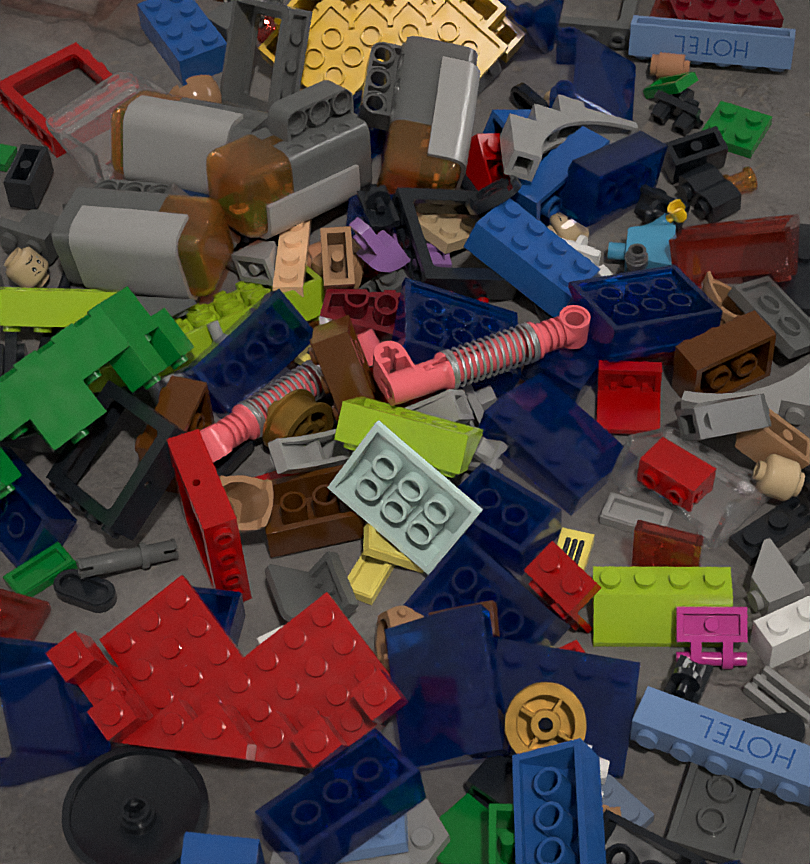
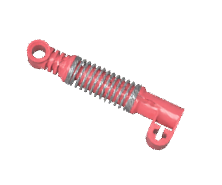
[373,305,591,406]
[200,328,380,463]

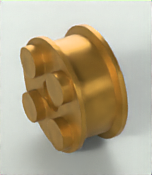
[262,389,334,448]
[505,682,587,754]

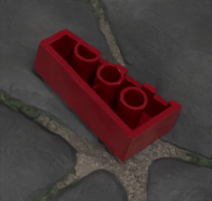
[319,289,453,359]

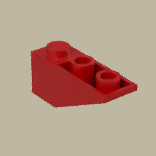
[465,133,511,191]

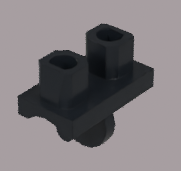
[651,88,704,136]
[634,184,691,233]
[357,185,400,236]
[664,654,714,705]

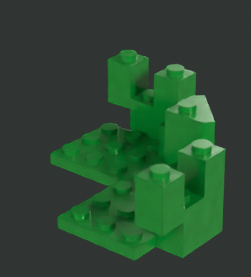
[0,286,194,500]

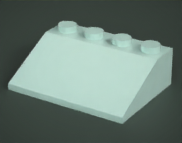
[327,420,483,575]

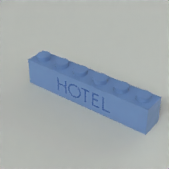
[628,15,796,72]
[630,686,810,807]

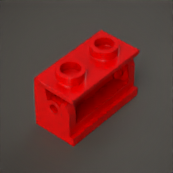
[637,437,717,512]

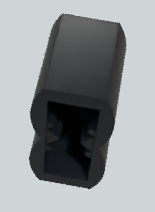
[677,163,742,223]

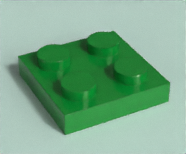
[701,101,773,159]

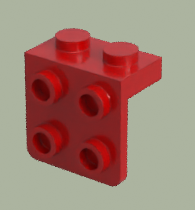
[597,360,662,435]
[524,541,601,633]

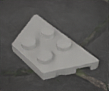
[340,778,451,864]

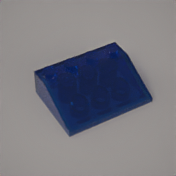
[568,264,723,362]
[392,277,522,401]
[478,372,635,516]
[403,534,571,696]
[385,604,511,772]
[479,638,641,779]

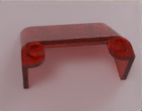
[669,214,800,291]

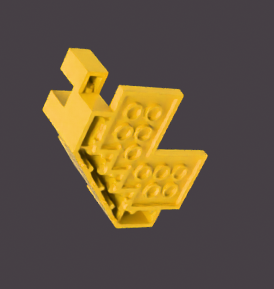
[258,0,525,97]

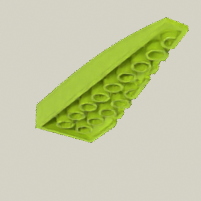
[88,266,324,393]

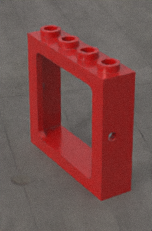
[0,42,137,158]
[166,429,252,609]

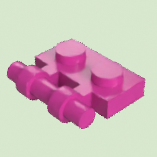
[676,606,748,670]

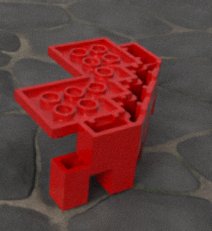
[46,575,408,772]

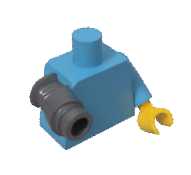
[608,199,687,286]

